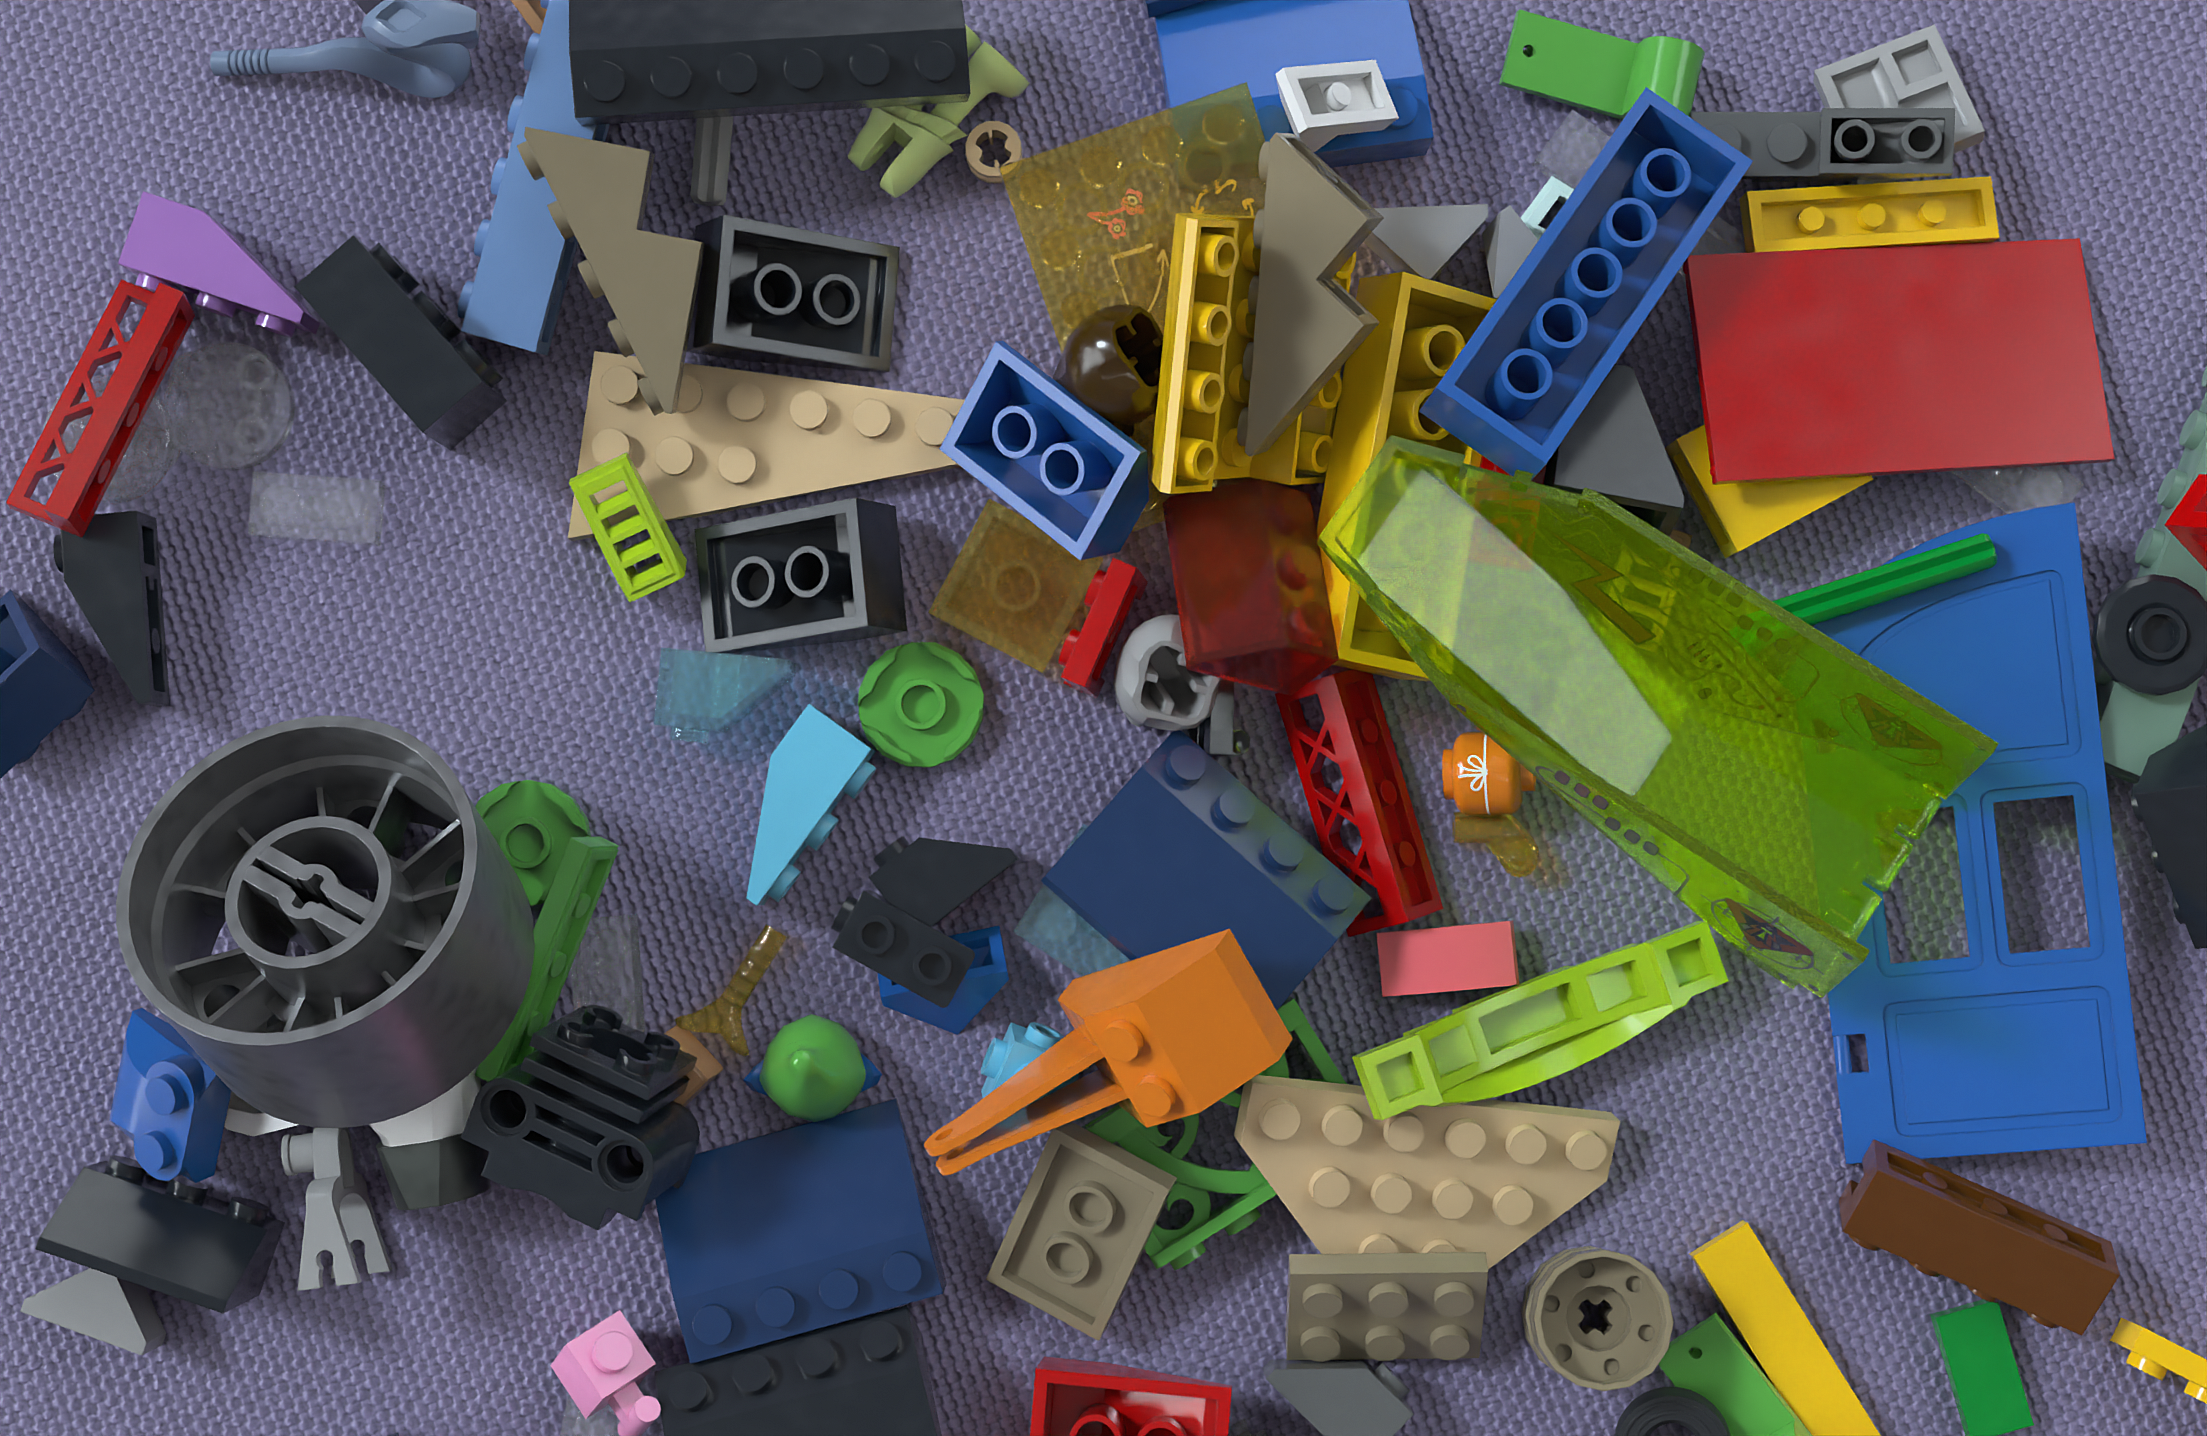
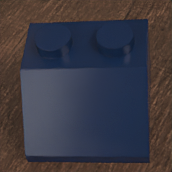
[0,589,95,779]

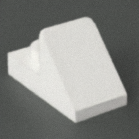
[1275,60,1399,152]

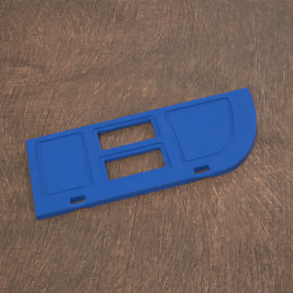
[1796,502,2147,1164]

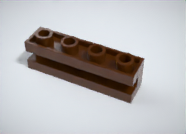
[1839,1139,2120,1336]

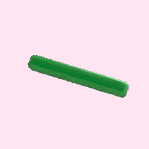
[1742,533,1997,643]

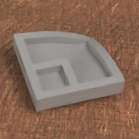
[1813,24,1985,185]

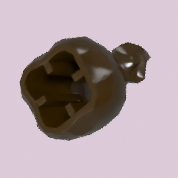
[1053,304,1163,437]

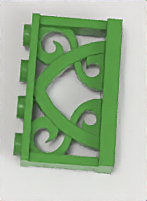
[1082,996,1347,1270]

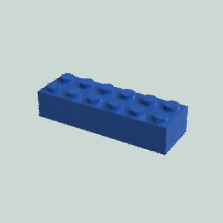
[1419,87,1753,486]

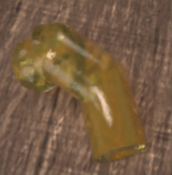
[1452,812,1539,878]

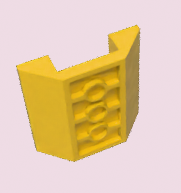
[1150,213,1356,494]

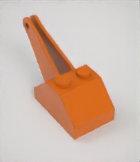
[924,929,1293,1175]

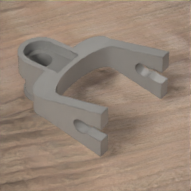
[281,1127,392,1291]

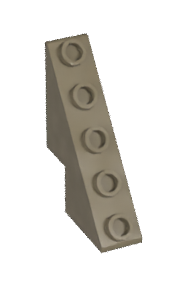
[517,127,705,416]
[1237,133,1384,457]

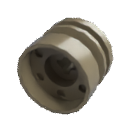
[1520,1246,1674,1391]

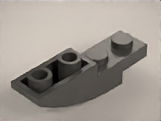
[1691,108,1955,182]

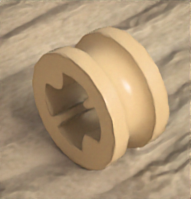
[965,121,1022,183]

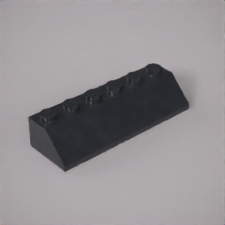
[569,0,971,126]

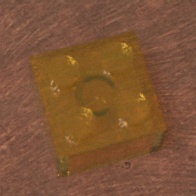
[928,499,1104,678]

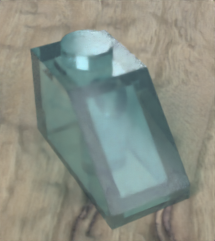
[654,648,796,744]

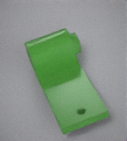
[1499,9,1705,120]
[1658,1313,1812,1436]

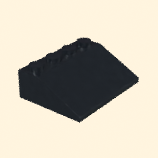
[654,1305,942,1436]

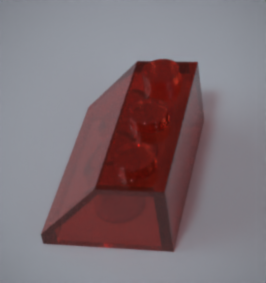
[1162,479,1339,696]

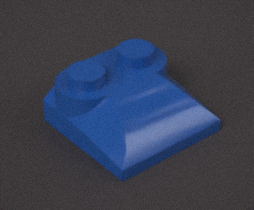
[109,1008,232,1183]

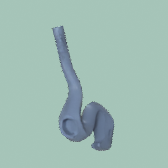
[210,0,481,98]

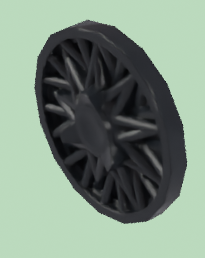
[2092,574,2207,696]

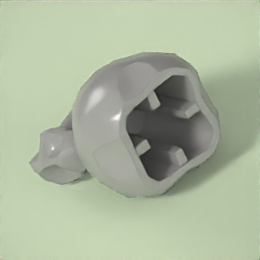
[1113,614,1227,731]

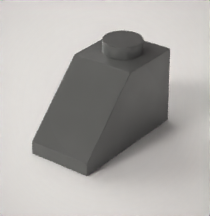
[1262,1359,1414,1436]

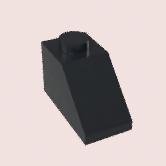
[868,836,1019,927]

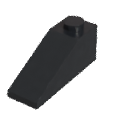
[53,510,170,707]

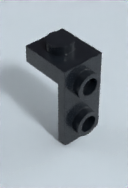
[831,890,975,1008]

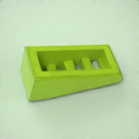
[569,452,687,602]

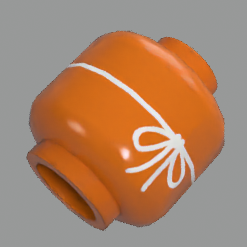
[1442,731,1536,815]

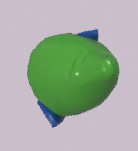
[743,1014,882,1122]

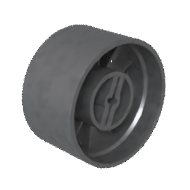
[116,716,535,1128]

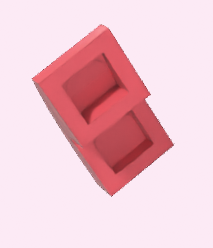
[1376,920,1520,997]

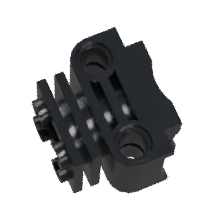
[461,1005,700,1230]

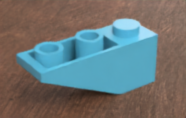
[746,704,877,906]

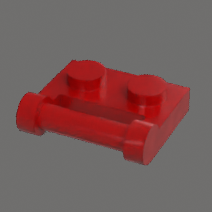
[1058,558,1148,698]

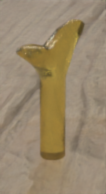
[674,924,787,1056]

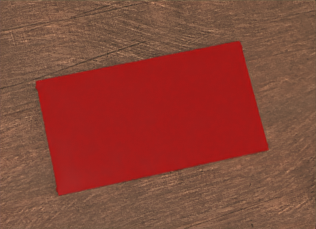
[1683,238,2114,485]

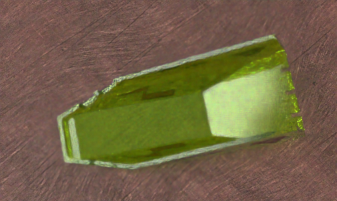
[1317,435,1999,998]

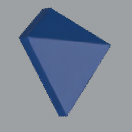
[878,925,1009,1035]

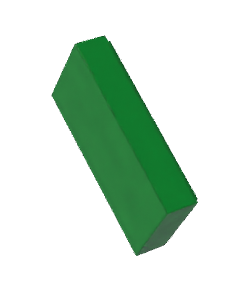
[1930,1299,2034,1436]

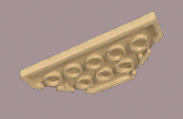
[1234,1075,1620,1269]

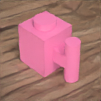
[550,1310,661,1436]

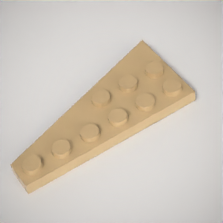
[568,351,965,541]

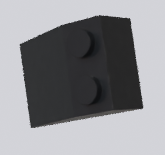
[687,215,900,373]
[694,497,908,655]

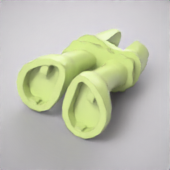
[848,24,1029,198]

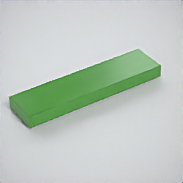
[475,836,619,1082]

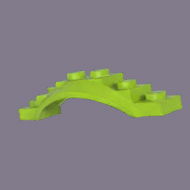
[1352,921,1729,1120]

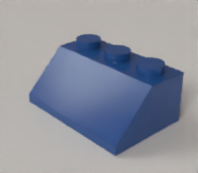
[939,341,1149,560]

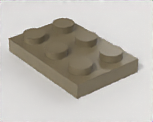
[986,1122,1177,1341]
[1285,1252,1488,1362]

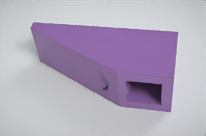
[118,191,320,338]

